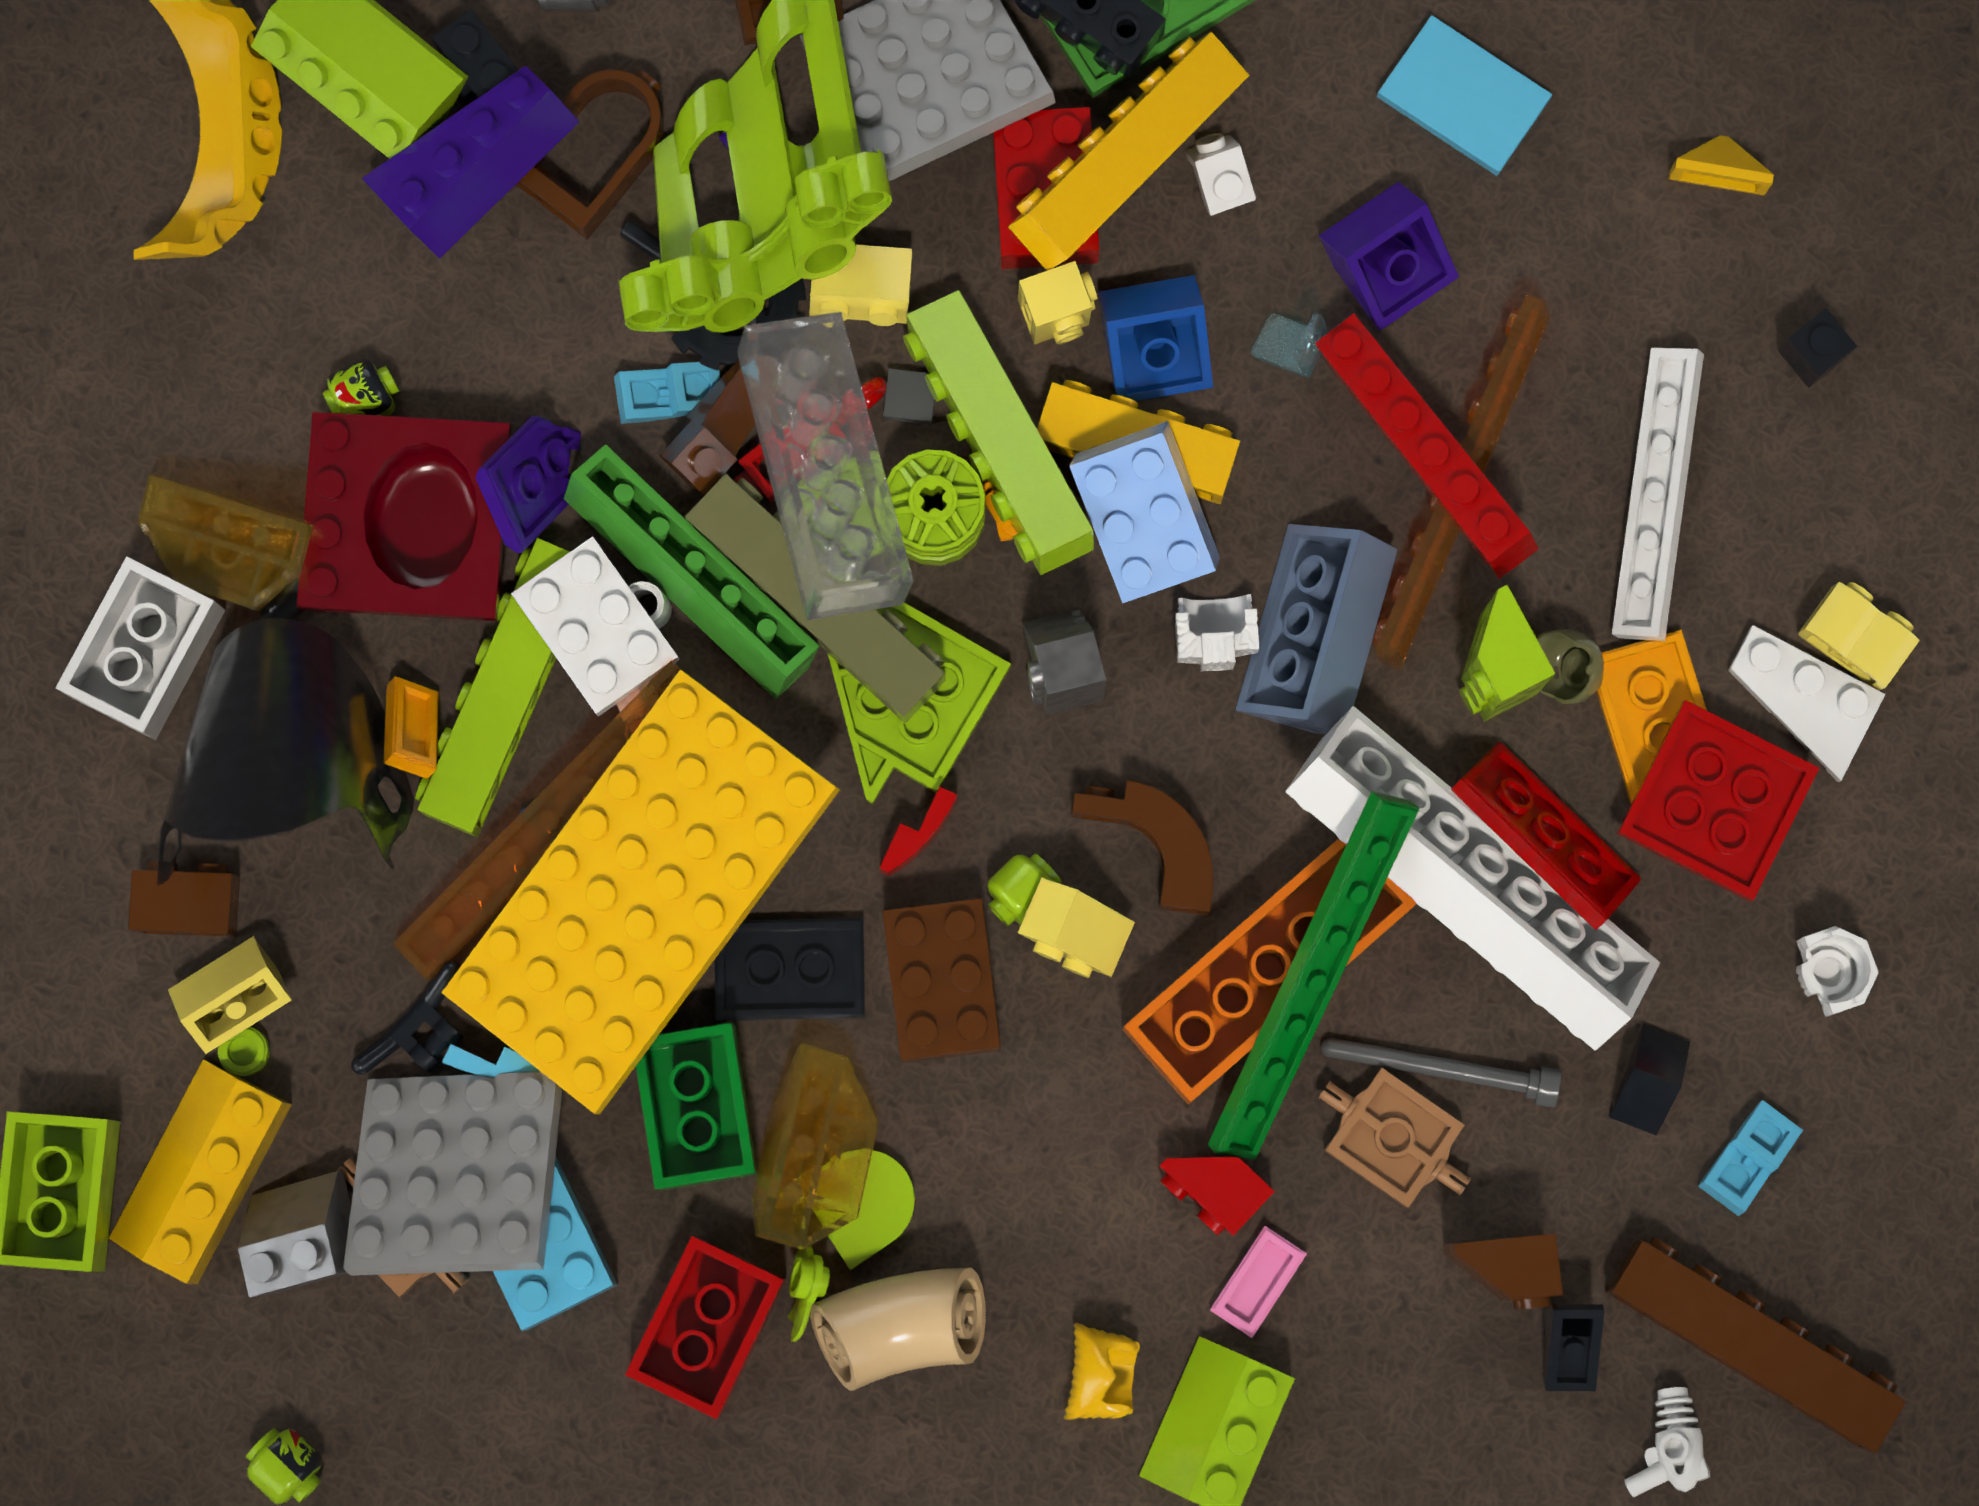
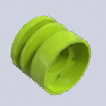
[881,449,986,566]

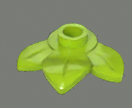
[787,1245,830,1342]

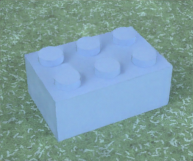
[1069,421,1220,603]

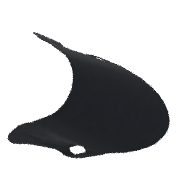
[157,618,413,886]

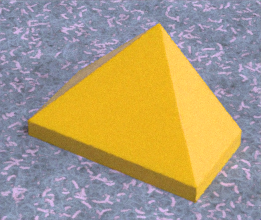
[1668,135,1774,195]

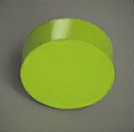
[218,1027,270,1077]

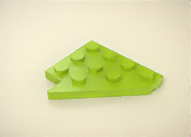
[828,566,1011,805]

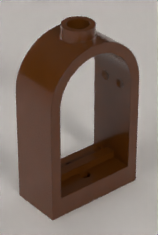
[516,69,664,240]

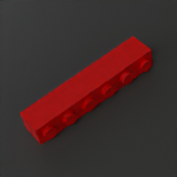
[1315,313,1539,579]

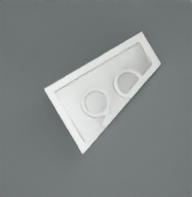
[1728,625,1885,782]

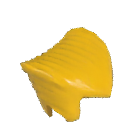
[1064,1323,1140,1420]

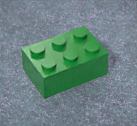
[636,1023,759,1191]

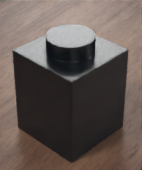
[1778,309,1857,388]

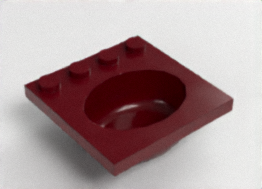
[296,412,512,621]

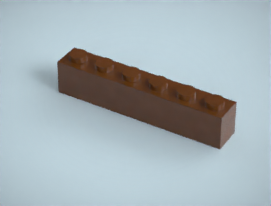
[1606,1237,1907,1454]

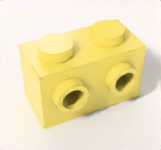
[809,245,912,326]
[1018,261,1097,345]
[1018,878,1135,978]
[168,936,292,1054]

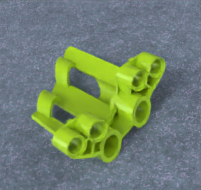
[618,0,892,333]

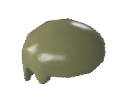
[1536,629,1604,705]

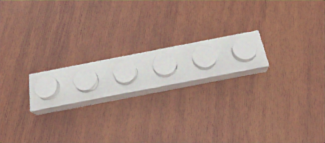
[1612,348,1704,641]

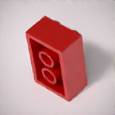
[993,107,1099,269]
[625,1236,786,1419]

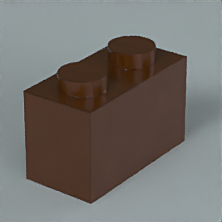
[128,862,240,937]

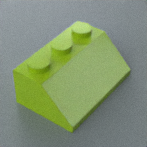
[1459,585,1555,722]
[1139,1336,1295,1506]

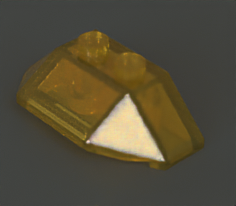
[137,474,313,610]
[752,1043,879,1250]

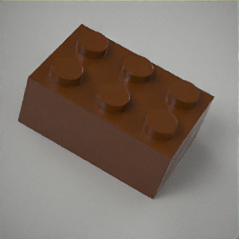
[882,898,1001,1063]

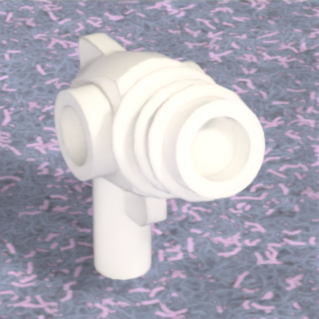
[1625,1387,1710,1497]

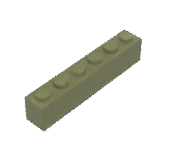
[685,474,946,724]

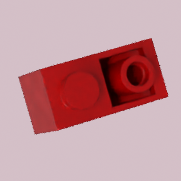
[1158,1157,1275,1236]

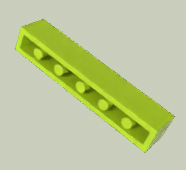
[903,290,1094,575]
[415,538,570,838]

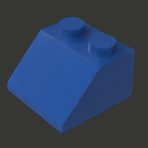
[1098,275,1213,401]

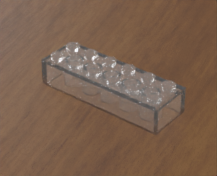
[737,312,914,621]

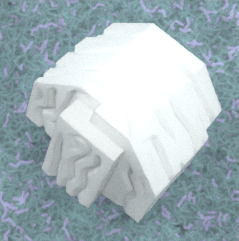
[1175,594,1259,671]
[1796,926,1879,1017]

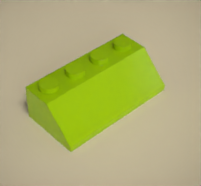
[251,0,469,159]

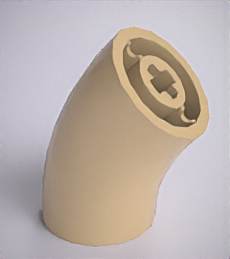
[810,1267,986,1391]

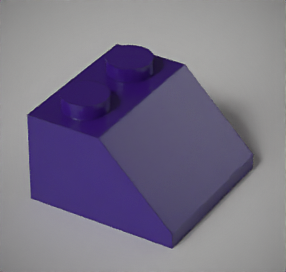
[1318,182,1459,331]

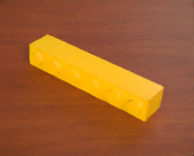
[1008,31,1250,271]

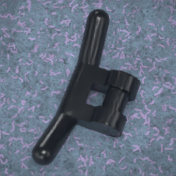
[351,960,464,1075]

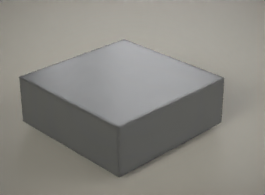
[883,369,935,425]

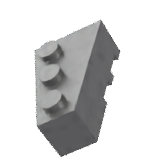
[1022,608,1106,715]

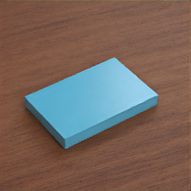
[1377,15,1553,176]

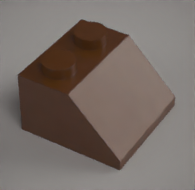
[1443,1233,1563,1309]

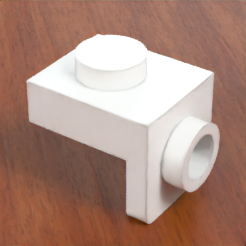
[1185,133,1256,216]

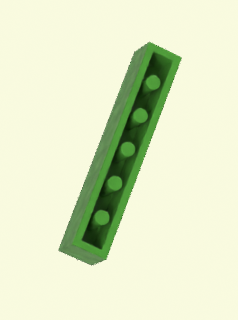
[564,444,820,700]

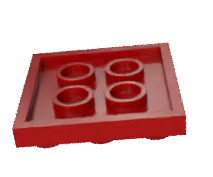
[1616,700,1819,902]

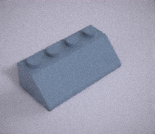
[1236,524,1398,735]

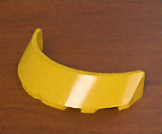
[133,0,282,260]

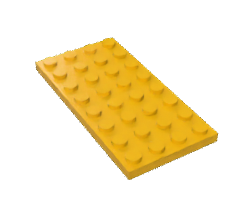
[441,670,840,1115]

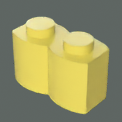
[1798,582,1920,691]

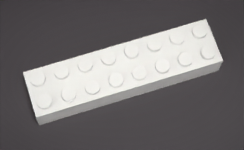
[1285,706,1660,1051]

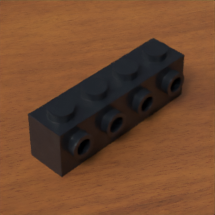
[1015,0,1166,79]

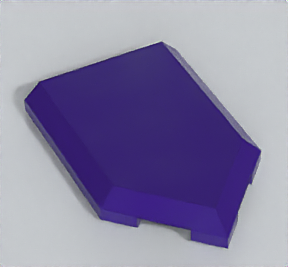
[475,416,581,553]

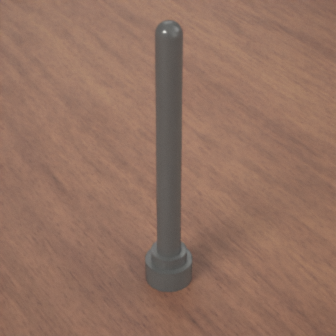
[1320,1037,1562,1108]

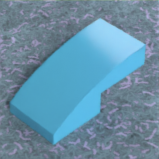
[614,362,720,424]
[442,1044,541,1078]
[1698,1100,1803,1216]

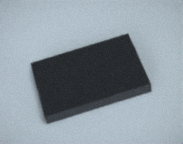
[715,918,865,1021]

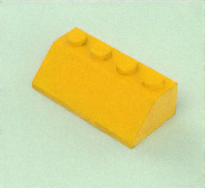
[109,1059,292,1284]

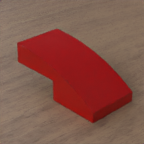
[879,787,958,877]

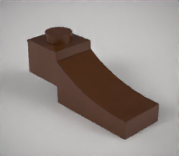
[659,345,790,495]

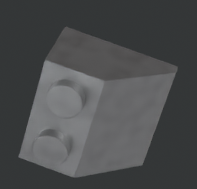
[238,1170,351,1298]

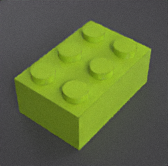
[0,1111,121,1272]

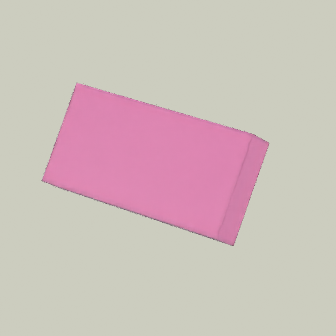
[1210,1226,1307,1338]

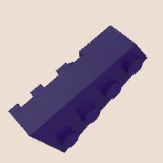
[362,66,580,259]

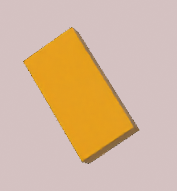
[383,676,439,779]

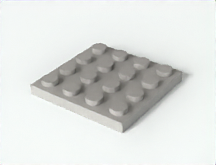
[799,0,1056,181]
[343,1072,562,1275]

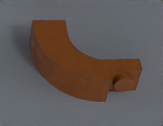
[1071,780,1213,916]

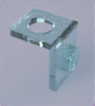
[1251,313,1329,378]

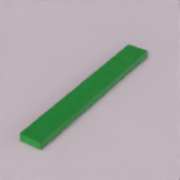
[1207,791,1420,1160]

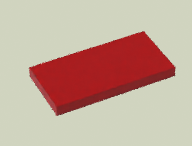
[1451,741,1642,930]

